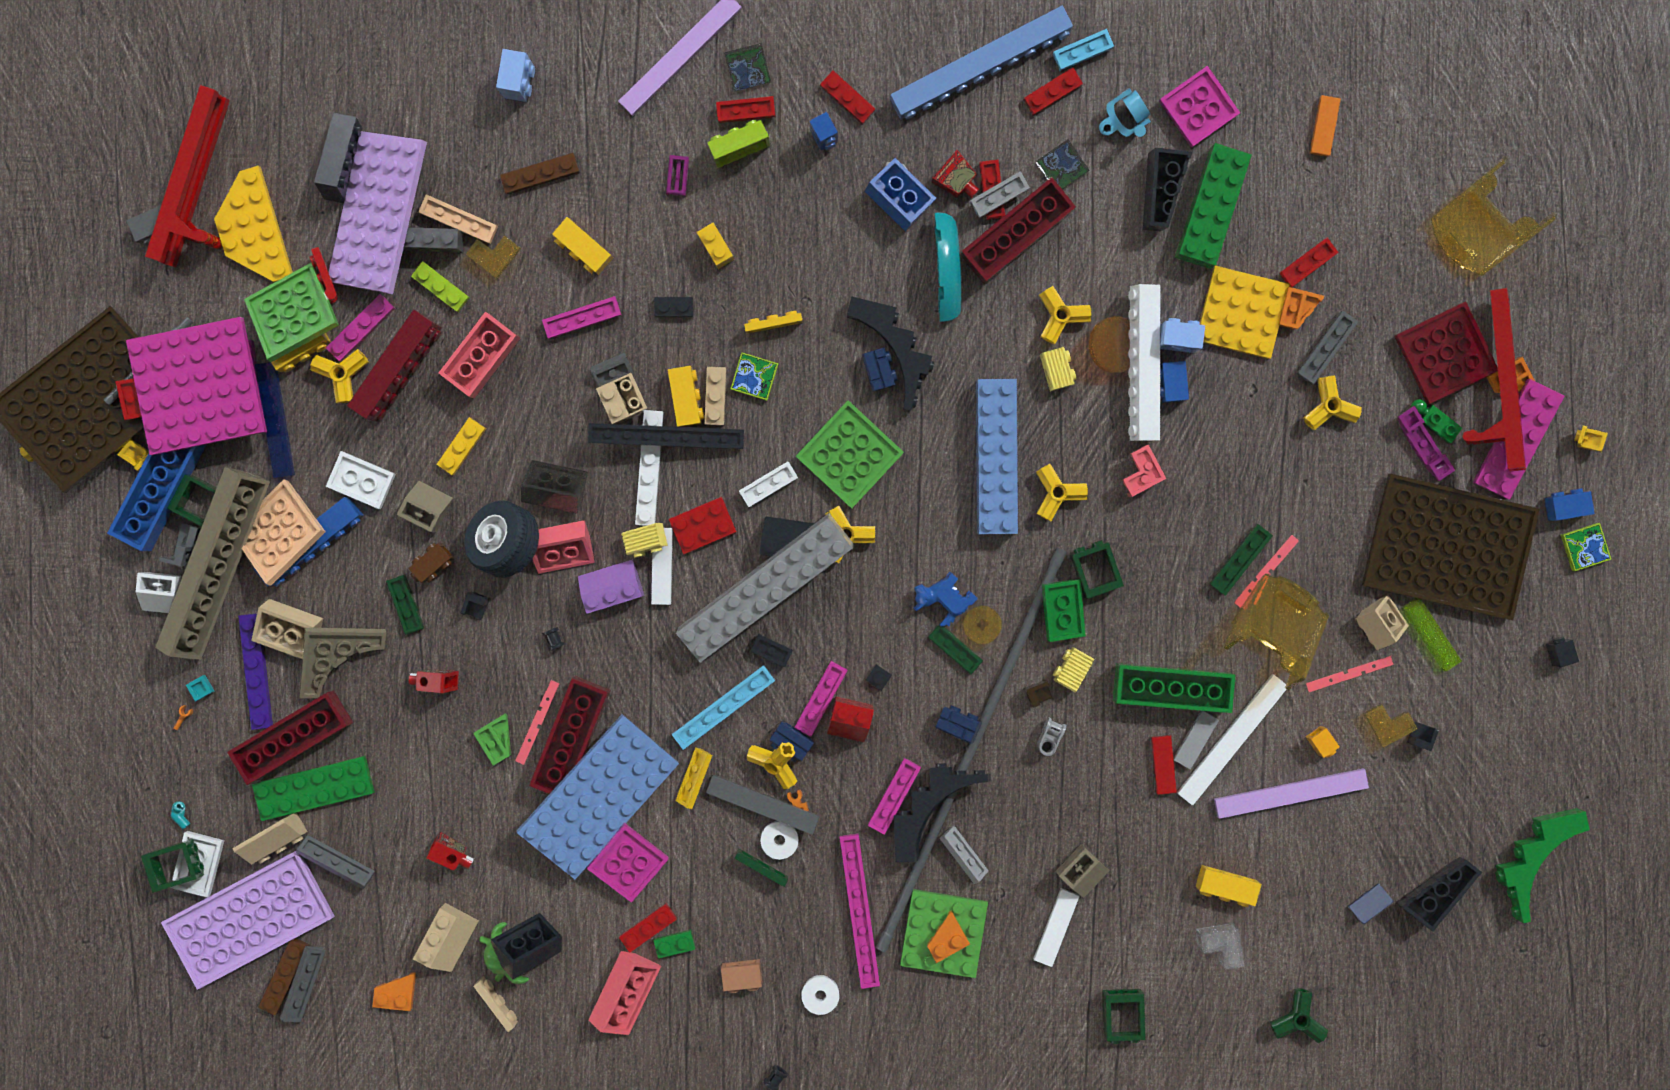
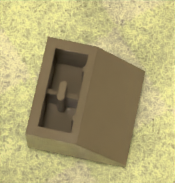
[397,481,454,532]
[1056,844,1110,898]

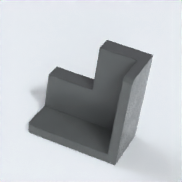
[159,523,201,566]

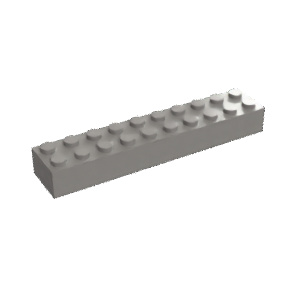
[676,513,853,662]

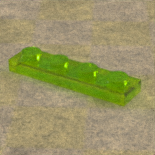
[1402,598,1462,672]

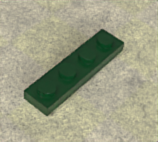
[1209,524,1273,596]

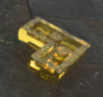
[466,236,521,279]
[1364,704,1418,747]

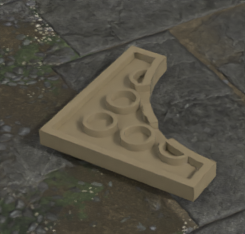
[299,628,386,698]

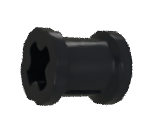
[542,627,565,651]
[764,1065,788,1090]

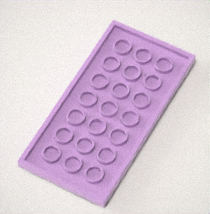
[329,131,427,294]
[161,851,335,990]

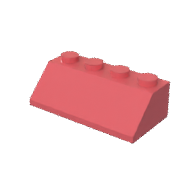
[589,951,661,1035]

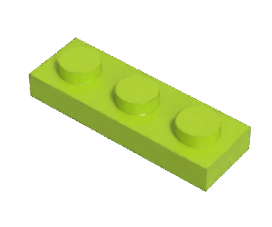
[411,261,470,313]

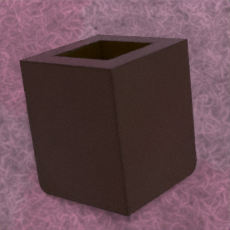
[1024,680,1052,708]

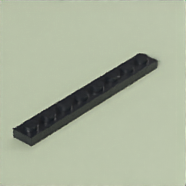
[588,423,744,449]

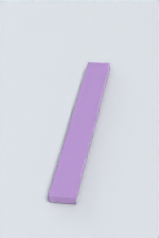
[619,0,742,116]
[1214,768,1369,819]

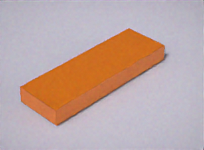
[1309,95,1341,157]

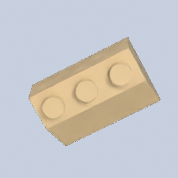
[251,599,323,659]
[232,813,308,865]
[413,903,479,972]

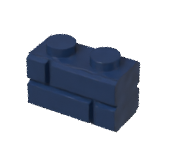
[862,348,898,392]
[936,705,982,744]
[769,720,814,762]

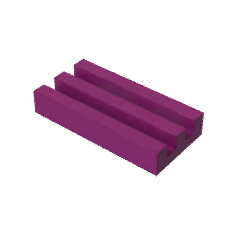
[666,155,689,196]

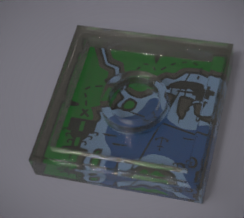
[724,43,771,91]
[1036,139,1090,190]

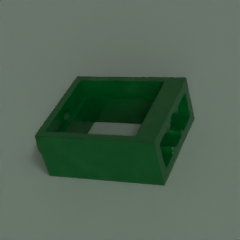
[167,474,217,526]
[1070,540,1124,599]
[141,839,204,893]
[1103,989,1146,1044]

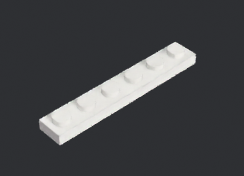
[635,410,664,526]

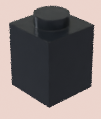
[1546,637,1579,667]

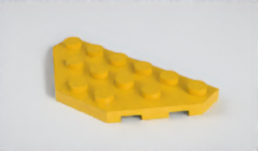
[214,166,293,282]

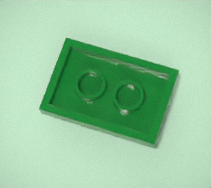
[1042,579,1086,642]

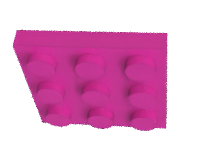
[1159,66,1240,148]
[587,823,669,903]

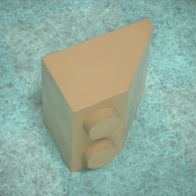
[1356,594,1409,650]

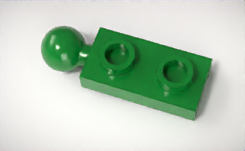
[1411,399,1462,443]

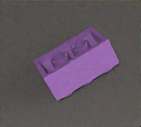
[578,559,645,614]

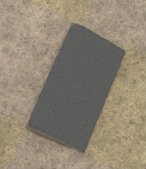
[590,353,634,388]

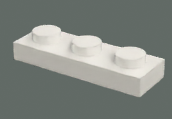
[739,462,798,507]

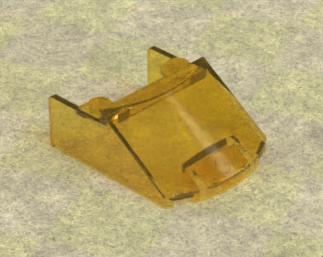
[1431,156,1557,276]
[1224,574,1329,690]

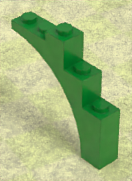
[1495,808,1590,923]

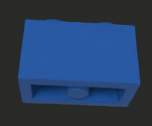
[809,112,838,151]
[1160,361,1189,403]
[1544,488,1595,521]

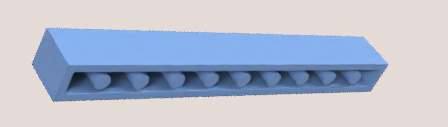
[890,5,1073,120]

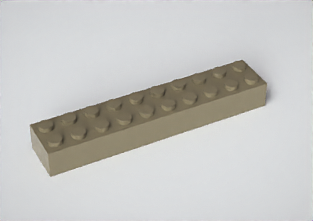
[155,467,270,660]

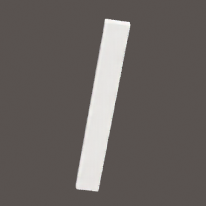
[1177,674,1289,805]

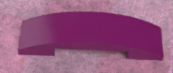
[1397,406,1455,481]

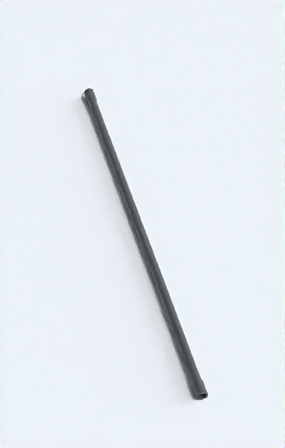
[876,547,1067,952]

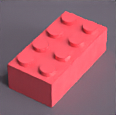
[439,312,520,398]

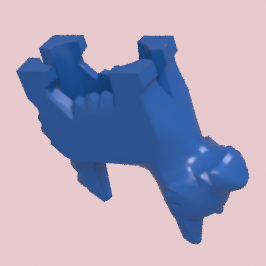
[913,572,978,626]

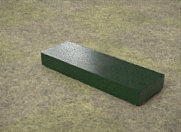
[386,574,424,635]
[928,623,983,675]
[734,849,788,887]

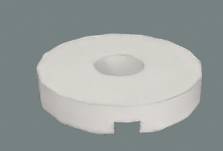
[760,821,799,860]
[802,975,839,1015]

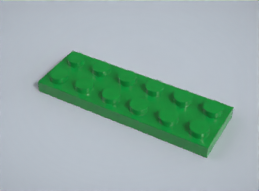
[252,756,375,821]

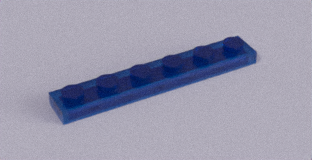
[255,362,295,478]

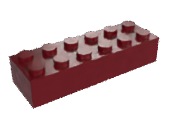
[960,177,1076,284]
[347,309,442,422]
[529,676,611,794]
[227,690,353,785]

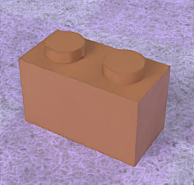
[721,959,763,993]

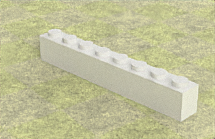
[1128,284,1160,441]

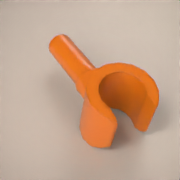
[174,705,193,730]

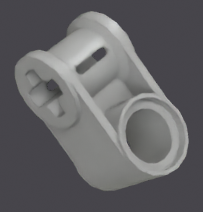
[1037,717,1067,756]

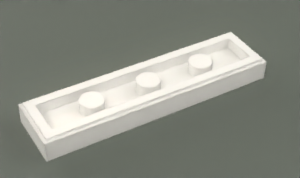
[651,528,673,605]
[1033,888,1080,967]

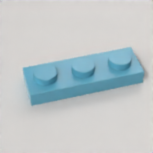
[1053,29,1114,71]

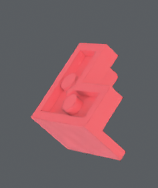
[1122,445,1166,497]

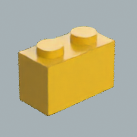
[697,223,734,269]

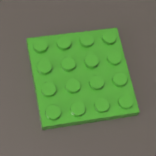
[244,263,339,362]
[796,400,904,509]
[900,889,988,978]

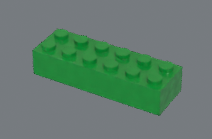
[1174,143,1252,269]
[1113,663,1236,713]

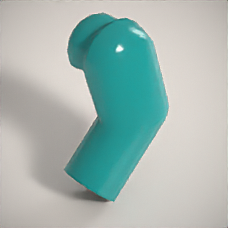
[171,801,191,830]

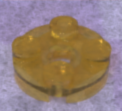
[963,606,1002,644]

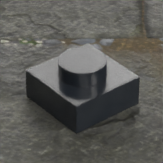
[865,664,892,691]

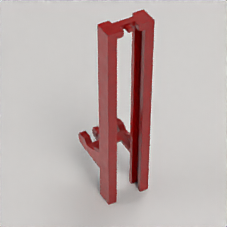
[145,85,230,268]
[1462,288,1526,472]

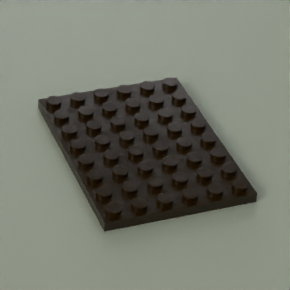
[0,306,144,493]
[1362,473,1540,621]

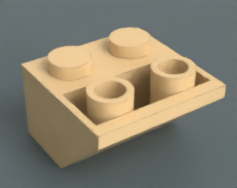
[596,373,647,424]

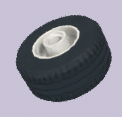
[464,500,539,578]

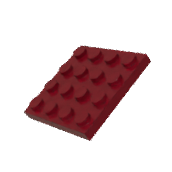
[1394,301,1498,404]

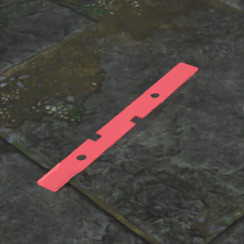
[1234,535,1299,608]
[1306,656,1394,692]
[516,680,559,765]

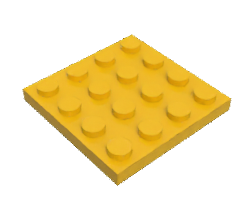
[1200,266,1289,359]

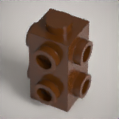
[408,543,455,583]

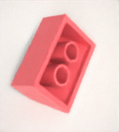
[533,521,595,574]

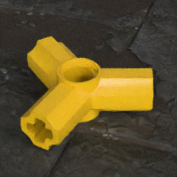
[1038,286,1091,345]
[310,349,370,403]
[1303,375,1362,430]
[1036,464,1088,522]
[825,506,875,564]
[747,742,797,789]

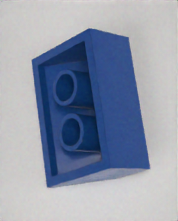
[865,158,936,232]

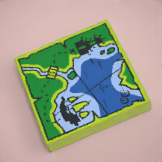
[731,353,778,401]
[1561,523,1611,571]

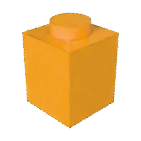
[1305,726,1340,758]

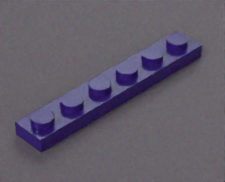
[238,614,273,730]

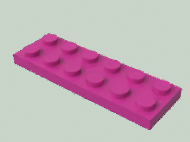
[1473,379,1565,500]

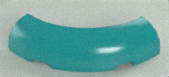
[934,213,961,322]

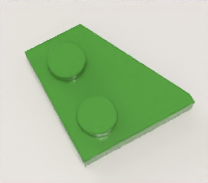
[473,713,511,766]

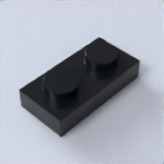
[654,297,693,317]
[751,634,793,667]

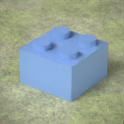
[496,49,535,102]
[1160,318,1205,353]

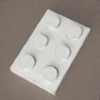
[326,451,396,509]
[170,831,224,897]

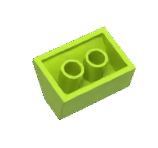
[707,120,770,168]

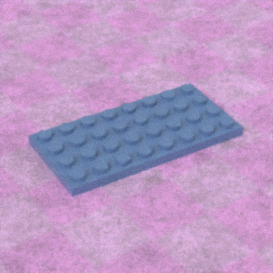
[517,714,679,879]

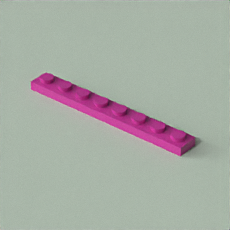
[840,833,880,989]

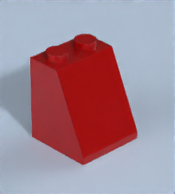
[827,696,874,742]

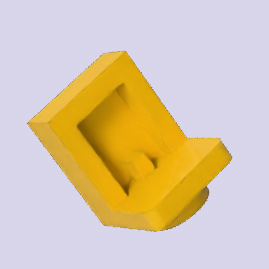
[1574,426,1608,453]
[117,440,149,471]

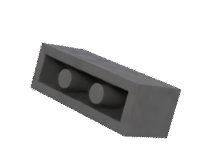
[403,228,463,253]

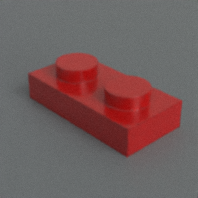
[115,378,142,420]

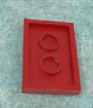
[669,497,737,554]

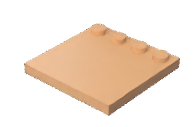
[242,479,326,586]

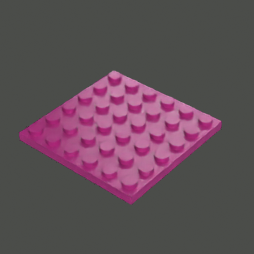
[126,317,267,455]

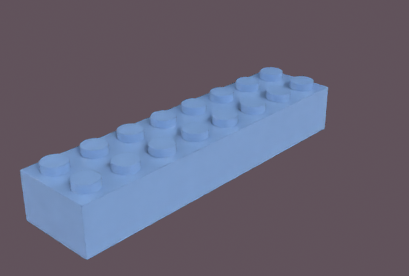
[976,379,1018,534]

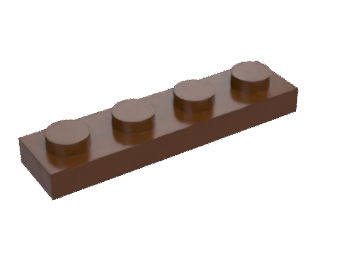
[500,153,580,195]
[258,938,310,1015]

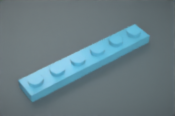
[672,665,775,750]

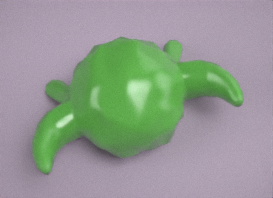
[479,922,529,984]

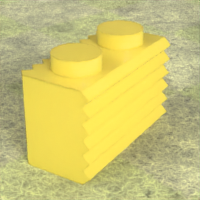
[1040,347,1076,392]
[622,523,668,558]
[1053,647,1095,693]

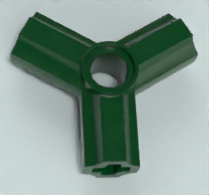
[1270,988,1328,1044]

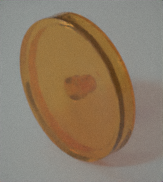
[1089,316,1130,373]

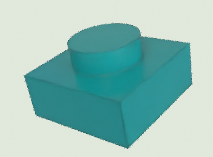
[186,675,215,702]

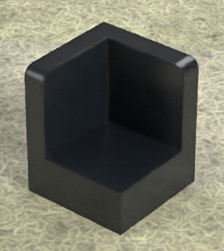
[460,591,490,619]
[1406,722,1439,751]

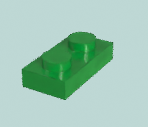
[654,929,696,959]

